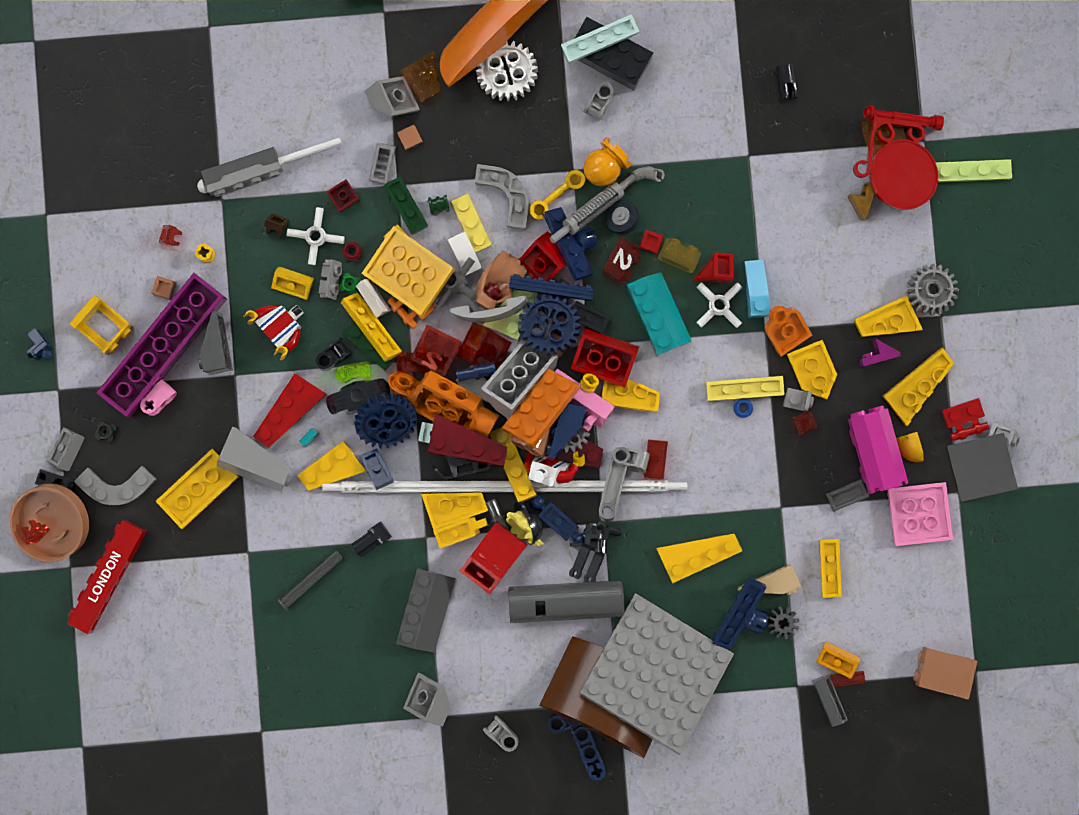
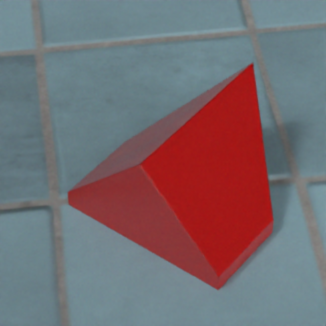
[693,253,734,284]

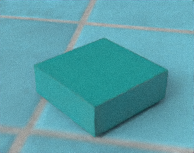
[299,428,320,447]

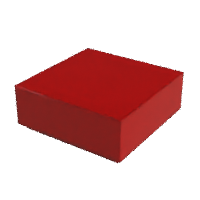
[639,230,663,255]

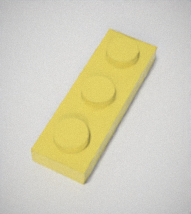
[451,194,492,253]

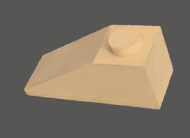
[737,564,801,596]

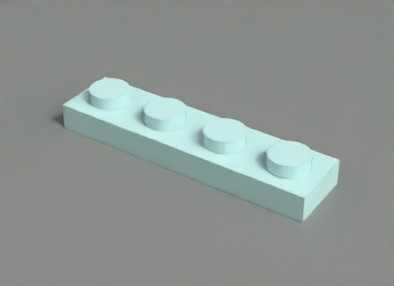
[561,14,639,64]

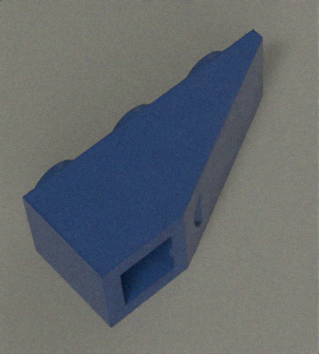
[546,403,586,462]

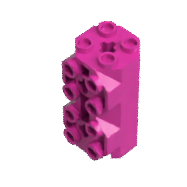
[848,406,908,494]

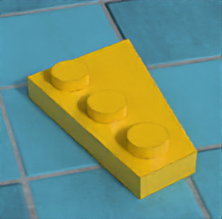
[297,441,366,491]

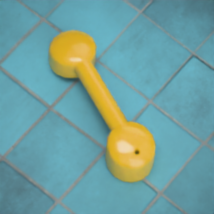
[528,170,585,220]

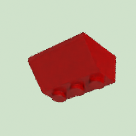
[571,328,639,387]

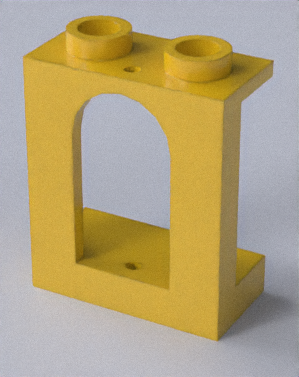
[69,295,133,355]

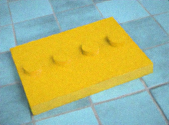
[362,226,455,316]

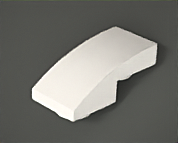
[447,232,482,276]

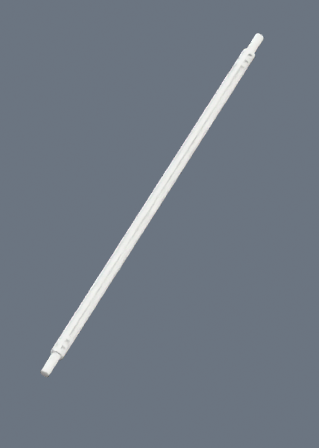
[322,480,687,493]

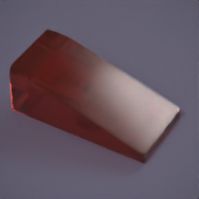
[397,352,438,373]

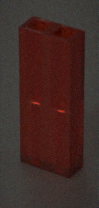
[830,670,866,687]

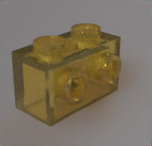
[657,237,701,273]

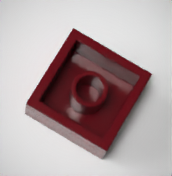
[326,179,360,213]

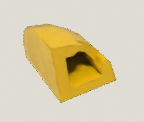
[896,432,924,463]

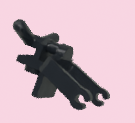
[569,520,622,582]

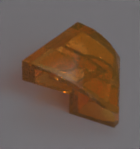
[401,51,440,104]

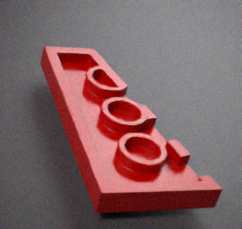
[253,373,327,448]

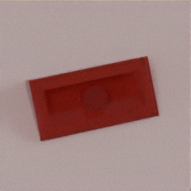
[644,439,668,480]

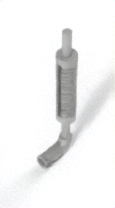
[550,166,664,243]

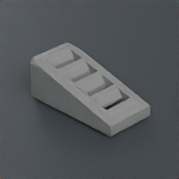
[369,142,396,184]

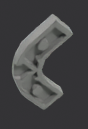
[475,164,529,229]
[74,466,157,505]

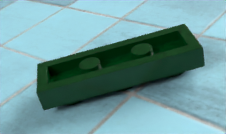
[384,176,429,236]
[342,320,398,371]

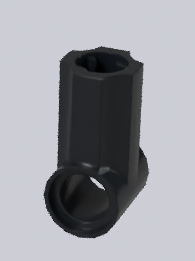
[351,521,392,557]

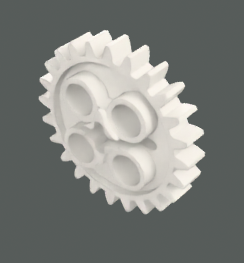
[476,41,538,101]

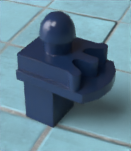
[26,328,53,360]

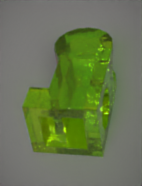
[335,361,373,383]

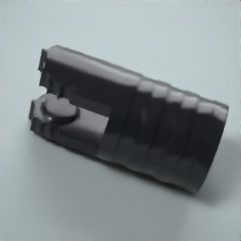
[776,64,798,100]

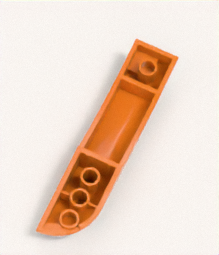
[440,0,548,87]

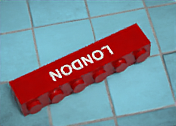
[67,520,147,634]

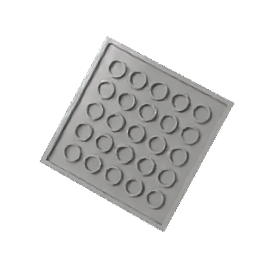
[578,593,734,755]

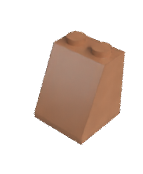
[913,647,977,699]

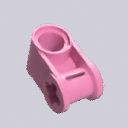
[140,379,177,416]

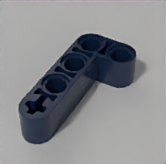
[548,714,606,781]

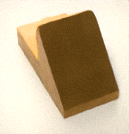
[847,181,874,221]

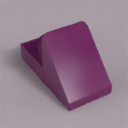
[858,339,901,368]

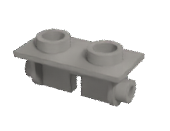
[318,259,342,300]

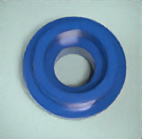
[734,399,753,418]

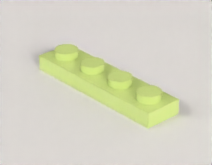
[936,160,1012,183]

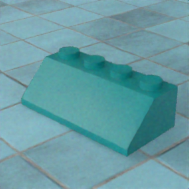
[626,272,692,357]

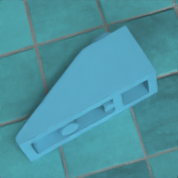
[744,260,770,318]

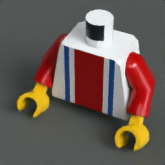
[243,305,304,360]
[524,451,585,487]

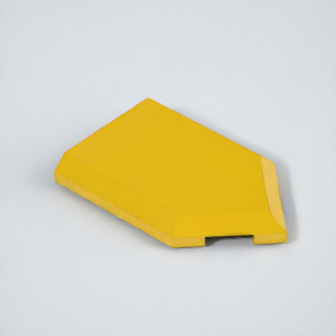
[787,340,837,400]

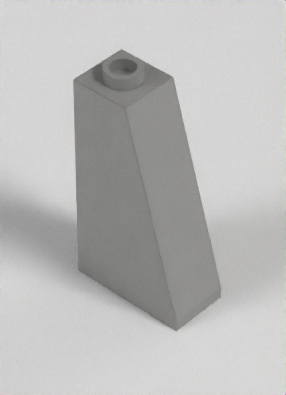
[217,427,292,492]

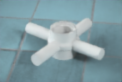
[287,207,345,265]
[696,282,742,328]

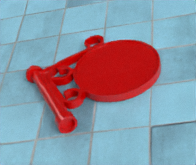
[853,105,944,210]

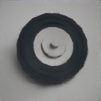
[605,200,639,235]

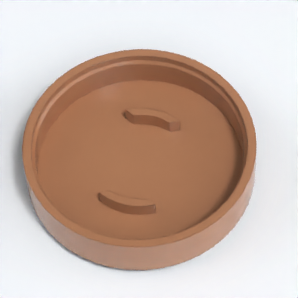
[9,484,89,562]

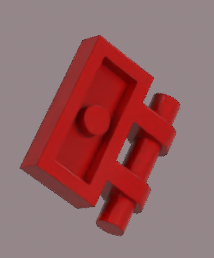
[941,398,989,441]

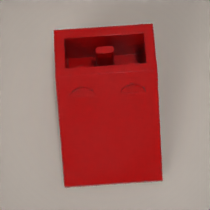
[459,522,527,594]

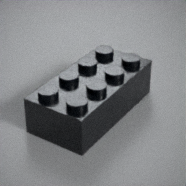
[574,16,654,91]

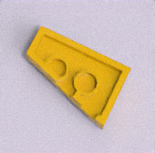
[854,295,923,337]
[601,379,660,413]
[421,493,488,530]

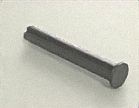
[277,551,343,611]

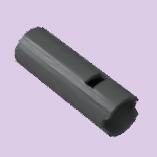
[508,580,624,623]

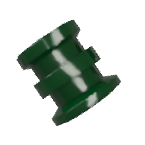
[428,195,450,215]

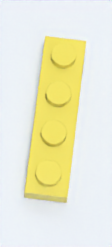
[706,376,784,401]

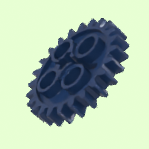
[518,294,581,356]
[354,392,417,449]

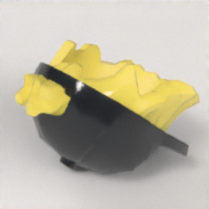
[506,502,544,547]

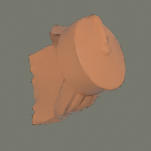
[474,250,527,310]

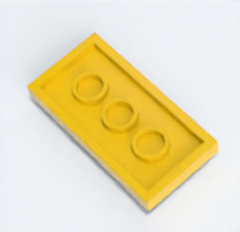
[156,449,239,529]

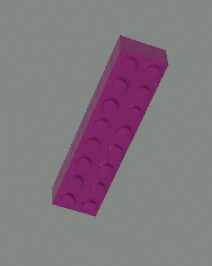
[96,273,227,418]

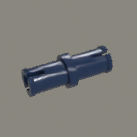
[456,362,496,382]

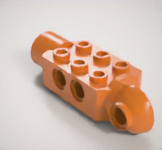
[388,371,499,438]

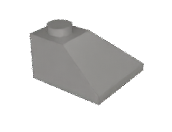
[365,76,420,117]
[403,673,450,726]

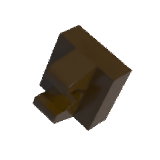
[264,213,289,238]

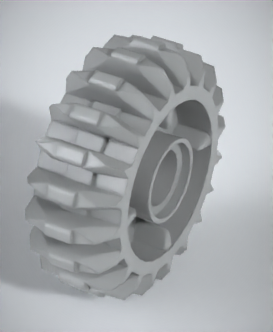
[906,264,959,316]

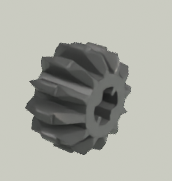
[766,606,799,639]

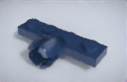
[543,207,597,281]
[712,577,769,650]

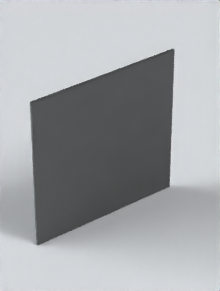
[947,433,1018,502]

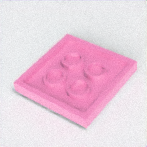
[887,482,953,546]

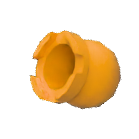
[584,137,633,187]

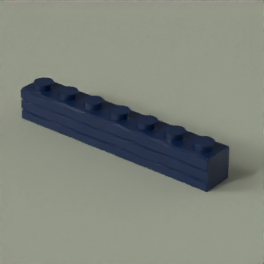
[509,274,594,302]

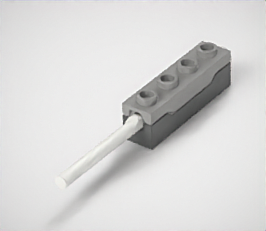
[197,137,342,197]

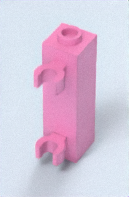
[555,369,615,432]

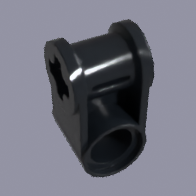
[315,337,353,371]

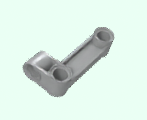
[599,447,650,522]

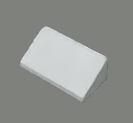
[356,279,391,318]

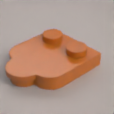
[765,305,812,356]

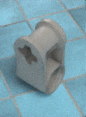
[583,83,613,121]
[483,716,519,752]

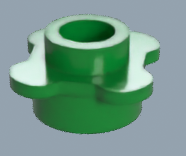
[339,273,361,295]

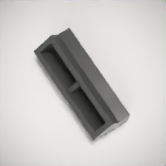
[812,675,848,727]

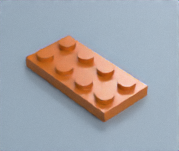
[502,368,580,448]

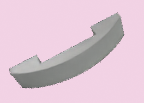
[450,296,529,322]

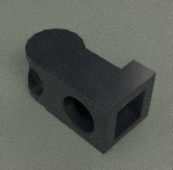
[35,469,76,491]

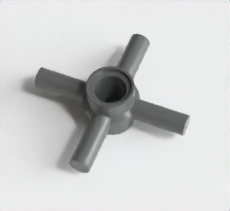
[436,257,477,308]

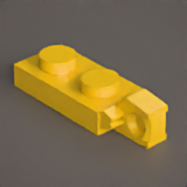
[433,517,488,548]

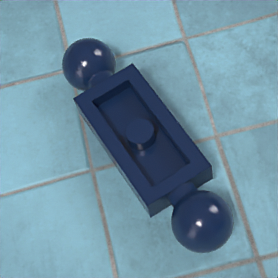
[529,495,585,543]

